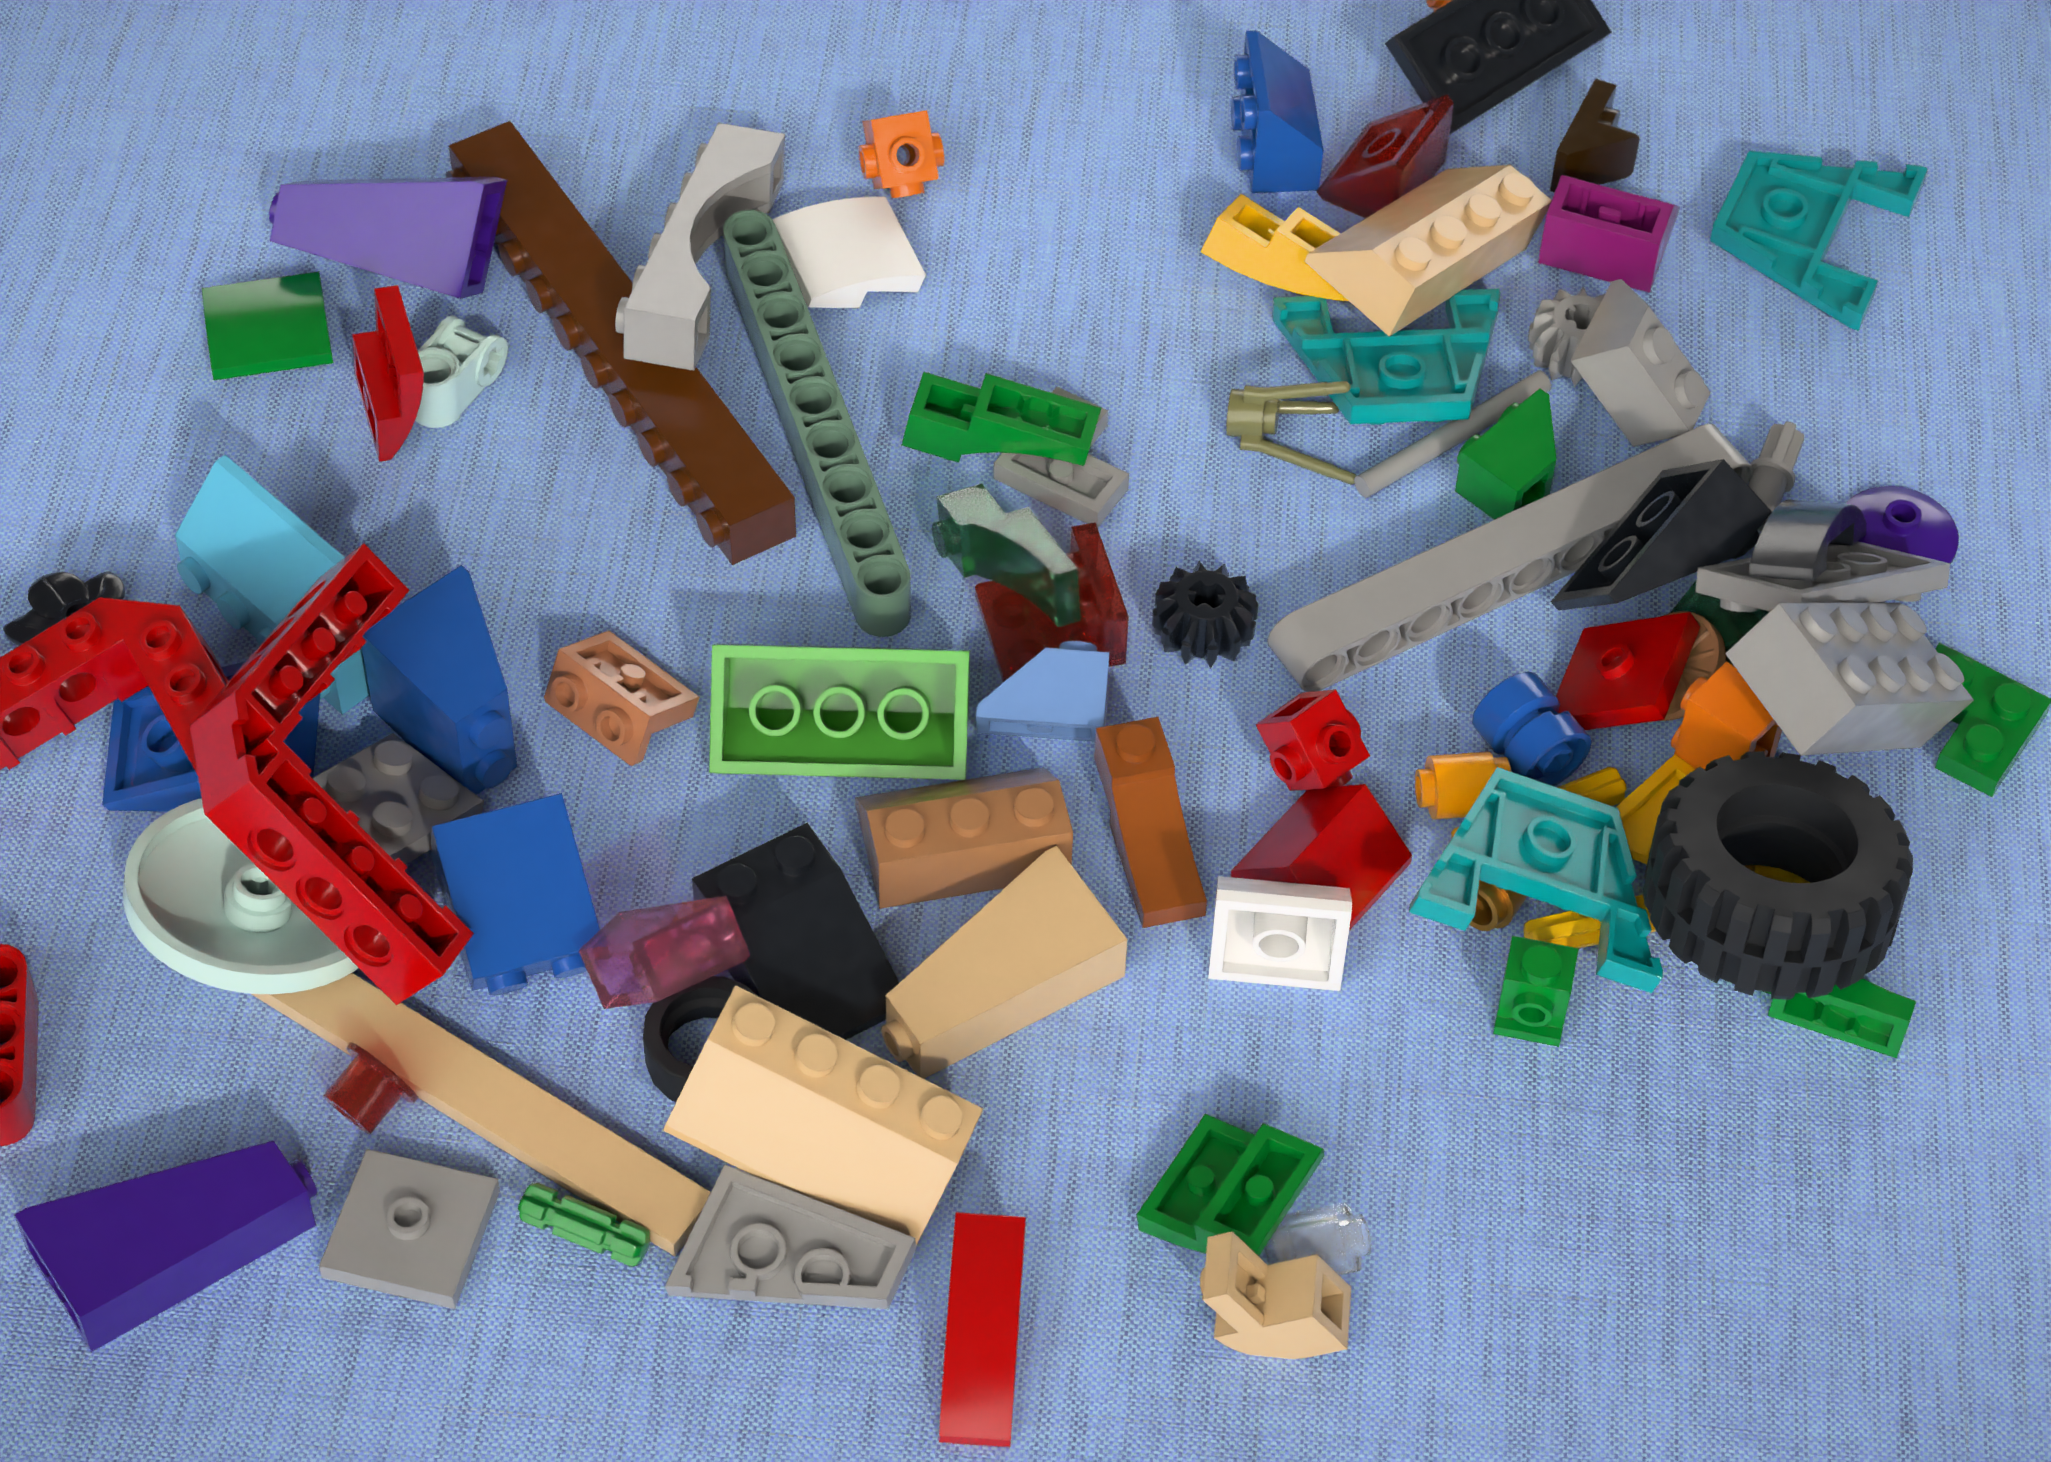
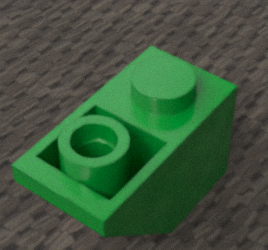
[1455,388,1556,520]

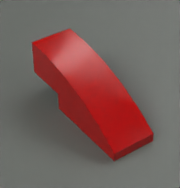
[939,1212,1026,1447]

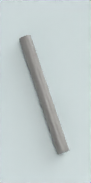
[1354,370,1551,498]

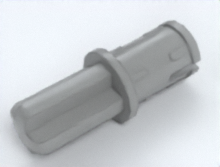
[1748,421,1804,531]

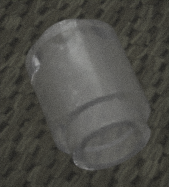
[1265,1203,1371,1275]

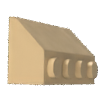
[1304,165,1552,337]
[663,985,983,1245]

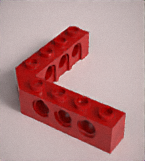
[190,543,474,1005]
[0,597,229,775]

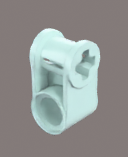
[415,315,508,428]

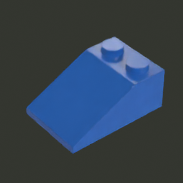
[102,661,320,812]

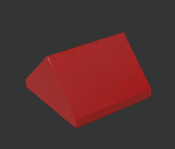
[1231,784,1412,931]

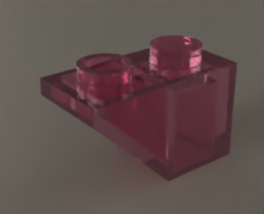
[579,896,750,1009]

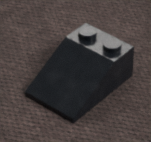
[1551,459,1772,611]
[692,823,900,1040]

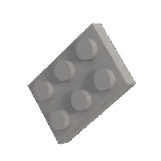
[313,733,484,865]

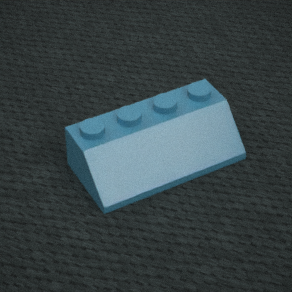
[175,455,370,715]

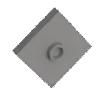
[319,1149,500,1309]

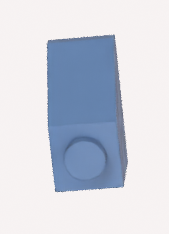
[976,641,1109,742]

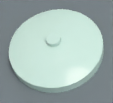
[123,798,358,994]

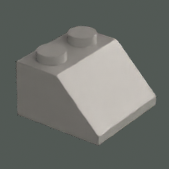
[1570,279,1711,447]

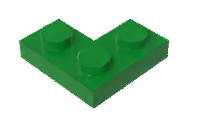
[1935,642,2051,797]

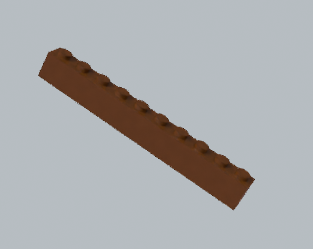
[446,121,796,565]

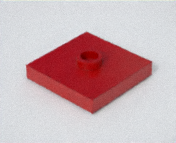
[1556,612,1700,730]

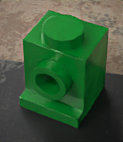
[1493,936,1579,1047]

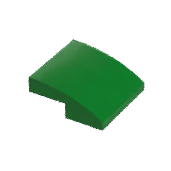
[202,271,333,380]
[1136,1114,1324,1256]

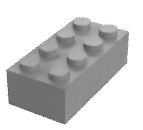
[1725,603,1974,756]

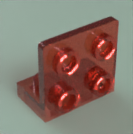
[975,522,1129,682]

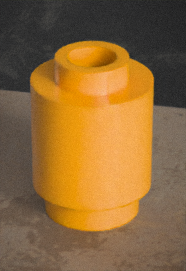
[1415,751,1511,820]

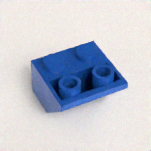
[1230,30,1324,193]

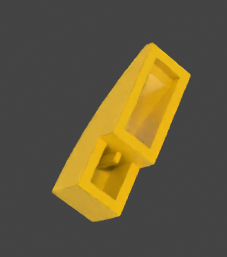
[1200,194,1348,301]

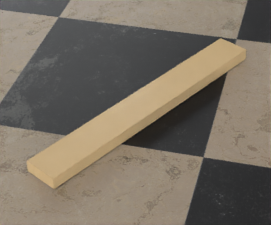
[250,973,711,1257]

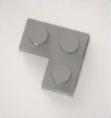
[993,387,1129,528]

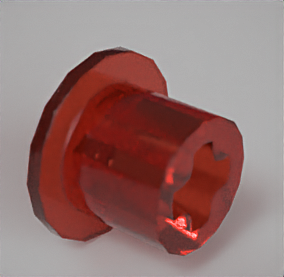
[323,1042,418,1135]

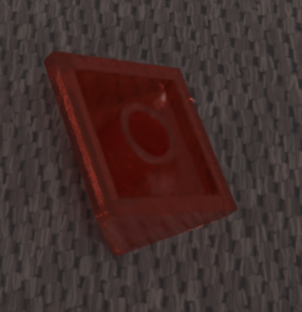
[1316,94,1454,218]

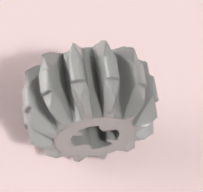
[1528,287,1605,387]

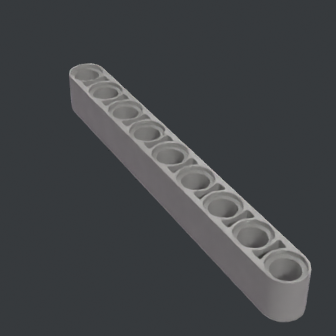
[1267,424,1753,692]

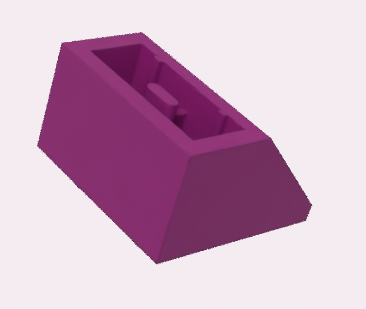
[1538,175,1680,293]

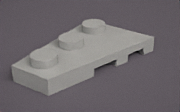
[665,1164,917,1309]

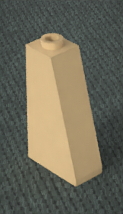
[881,846,1128,1079]

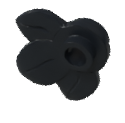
[3,571,125,646]

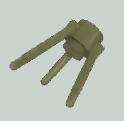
[1226,381,1357,485]

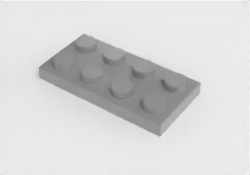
[1695,542,1950,612]

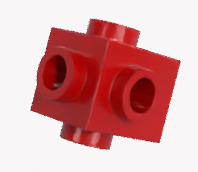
[1255,689,1370,791]

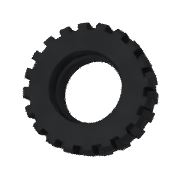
[1643,751,1913,1000]

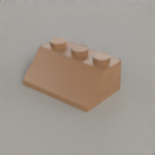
[855,767,1073,909]

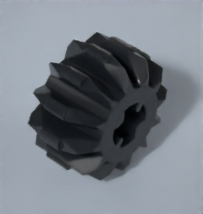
[1152,560,1258,668]

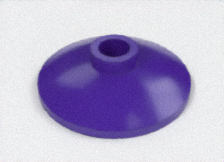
[1845,486,1959,564]

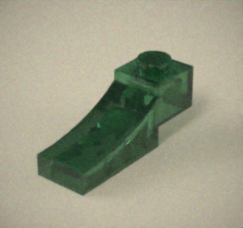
[932,484,1081,627]

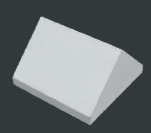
[1208,876,1352,991]

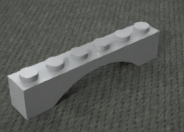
[615,123,785,371]

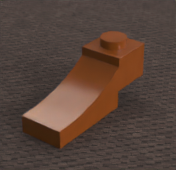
[1094,717,1207,928]

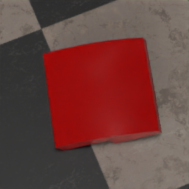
[352,285,424,462]

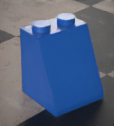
[362,565,518,795]
[430,793,604,996]

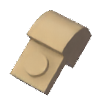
[1200,1232,1351,1359]

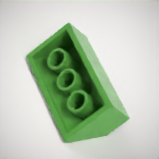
[709,644,970,780]

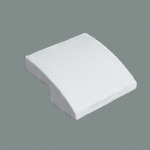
[773,197,926,308]

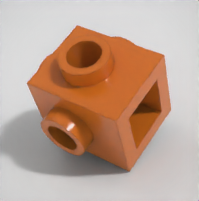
[858,110,944,198]

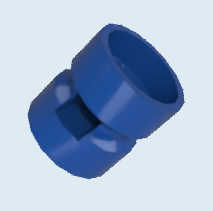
[1472,671,1592,786]

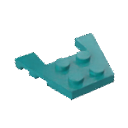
[1710,151,1928,331]
[1272,289,1500,425]
[1409,767,1663,993]

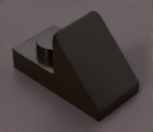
[1550,78,1640,193]

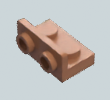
[544,630,699,766]

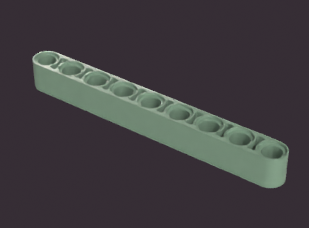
[723,210,911,637]

